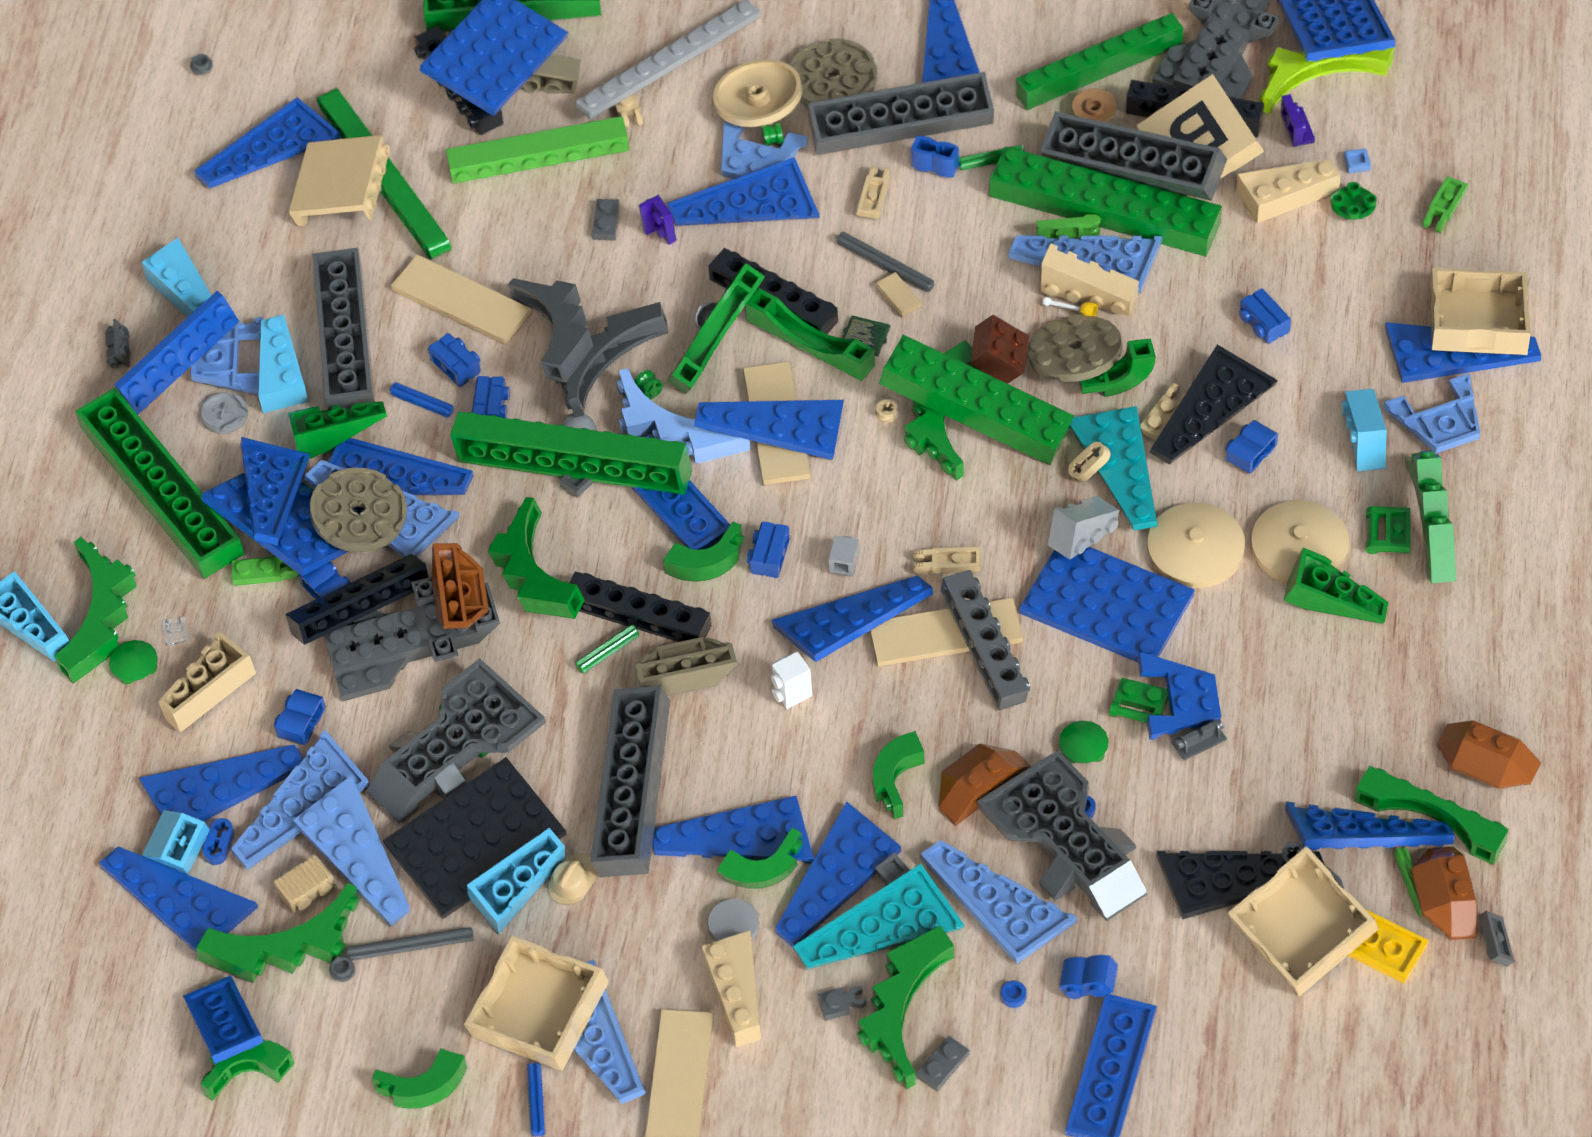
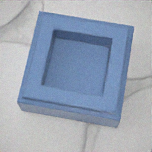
[1344,148,1371,173]

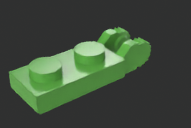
[1422,176,1468,233]
[1036,214,1101,239]
[232,557,299,586]

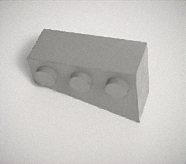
[1048,496,1119,559]

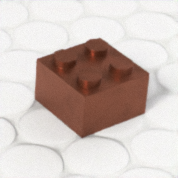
[970,315,1029,384]

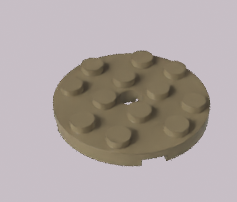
[790,38,878,106]
[1028,314,1123,382]
[310,468,407,552]

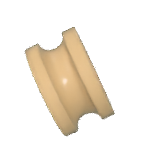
[876,399,898,423]

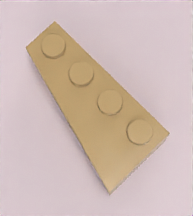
[1236,159,1341,223]
[1041,243,1139,316]
[158,630,256,733]
[702,930,761,1047]

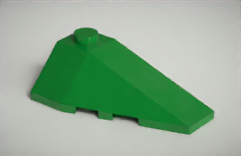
[288,401,387,459]
[1284,547,1389,624]

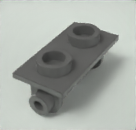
[105,319,131,368]
[1171,719,1227,761]

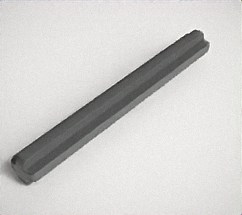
[837,232,934,292]
[346,927,474,961]

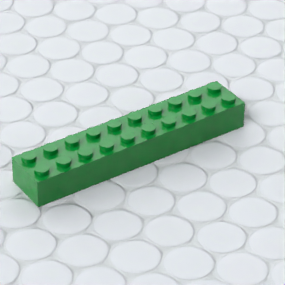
[990,146,1222,257]
[75,388,245,579]
[450,412,692,495]

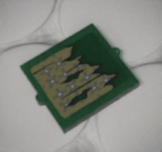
[842,315,891,357]

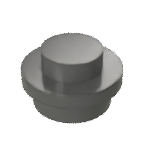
[190,54,213,75]
[329,957,355,982]

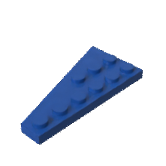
[194,97,341,189]
[667,157,819,226]
[694,400,844,460]
[1285,801,1455,850]
[775,802,901,947]
[99,846,258,953]

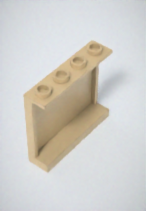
[289,135,390,226]

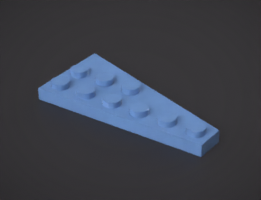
[1009,235,1162,293]
[305,460,460,557]
[231,730,370,870]
[293,775,410,927]
[921,840,1077,964]
[574,959,646,1104]

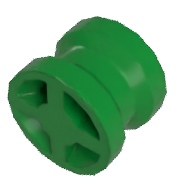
[761,122,783,146]
[634,370,663,399]

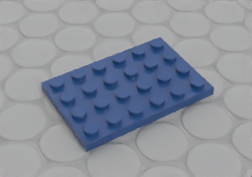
[419,0,568,116]
[1277,0,1395,61]
[201,473,349,576]
[1019,547,1195,662]

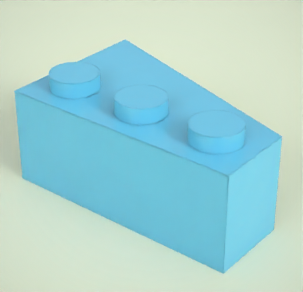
[1341,389,1387,471]

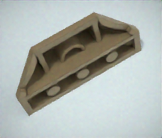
[635,637,737,696]

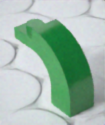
[1079,338,1156,397]
[663,522,744,582]
[873,731,924,819]
[717,827,804,889]
[200,1039,295,1101]
[372,1048,467,1109]

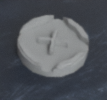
[201,392,248,434]
[708,899,759,941]

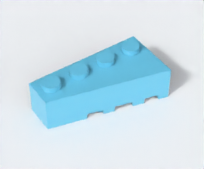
[142,238,212,317]
[259,314,308,413]
[0,571,70,662]
[467,828,565,935]

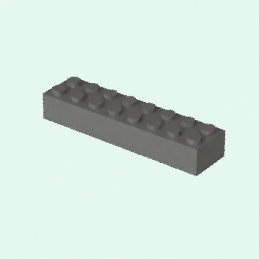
[808,72,994,155]
[1040,111,1227,201]
[312,248,375,410]
[591,686,670,877]

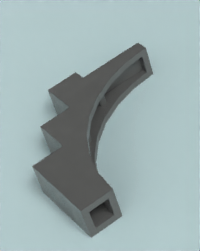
[508,278,593,383]
[555,302,668,418]

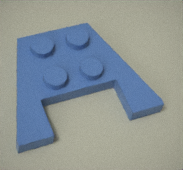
[722,120,808,179]
[191,317,264,395]
[1384,373,1480,453]

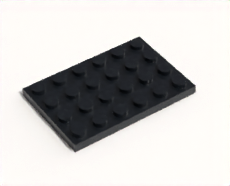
[383,757,566,919]

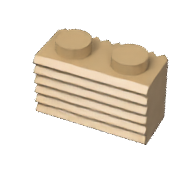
[273,855,335,913]

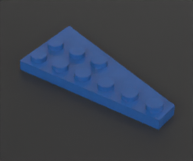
[922,0,980,83]
[1385,322,1542,383]
[240,437,311,546]
[314,438,474,495]
[772,575,933,662]
[139,745,303,822]
[652,795,814,864]

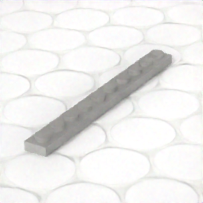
[576,0,761,120]

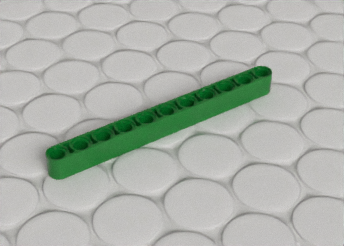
[316,88,452,260]

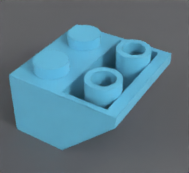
[142,810,210,874]

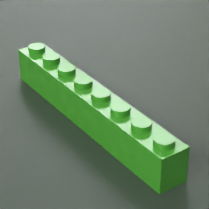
[446,116,629,184]

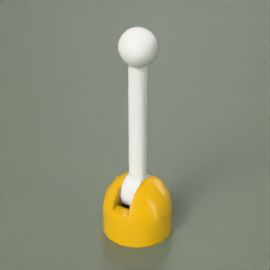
[1042,297,1098,317]

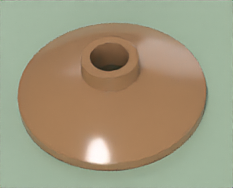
[1072,88,1117,122]

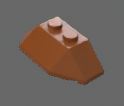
[432,543,489,629]
[1437,720,1541,789]
[939,743,1031,826]
[1411,847,1477,940]

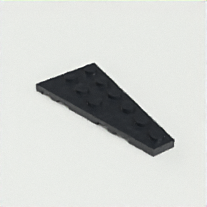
[1149,344,1278,465]
[1156,851,1325,920]

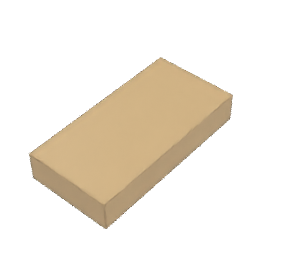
[876,272,921,317]

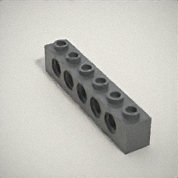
[940,570,1030,710]

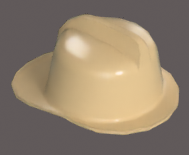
[548,853,598,905]

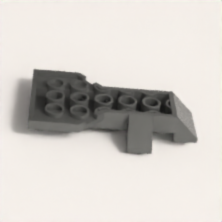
[1152,0,1279,99]
[324,577,500,702]
[367,658,546,824]
[977,750,1147,921]

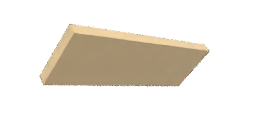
[391,254,531,345]
[743,361,811,485]
[870,598,1023,667]
[645,1009,714,1137]

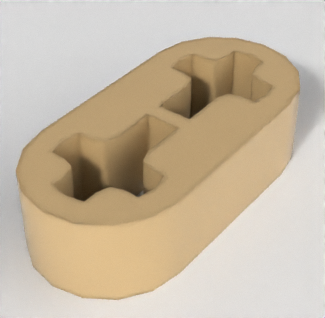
[1068,442,1110,482]

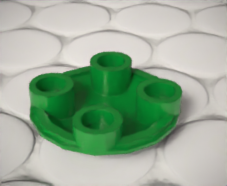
[1330,182,1377,220]
[109,640,158,684]
[1059,720,1109,764]

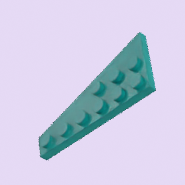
[1070,406,1158,531]
[793,864,965,970]

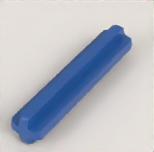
[390,382,454,418]
[527,1063,545,1137]

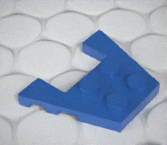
[1137,652,1221,740]

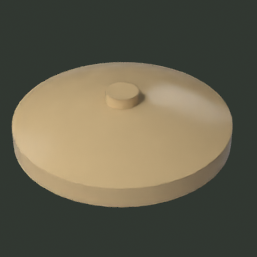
[713,59,802,127]
[1251,500,1349,584]
[1147,503,1245,588]

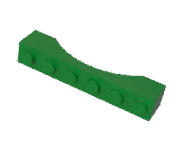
[666,263,765,394]
[746,288,875,381]
[1354,765,1509,865]

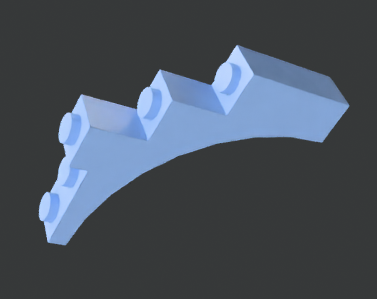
[616,368,750,464]

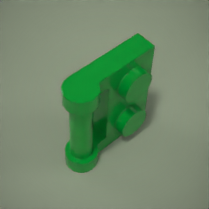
[1365,506,1410,554]
[1109,677,1168,723]

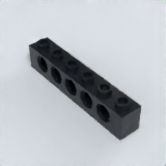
[414,26,504,135]
[1126,79,1264,137]
[708,248,838,334]
[285,554,429,645]
[569,571,712,642]

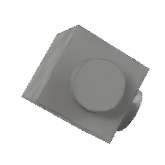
[829,536,859,576]

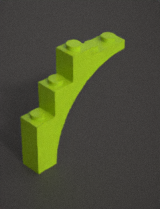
[1260,47,1395,114]

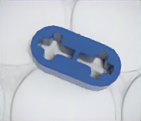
[203,818,234,865]

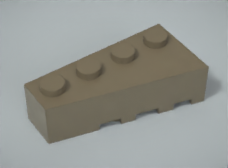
[520,54,581,94]

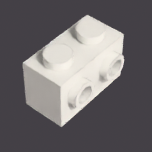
[771,651,812,709]

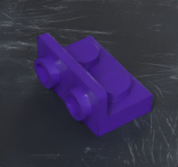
[1280,94,1315,147]
[639,195,677,245]

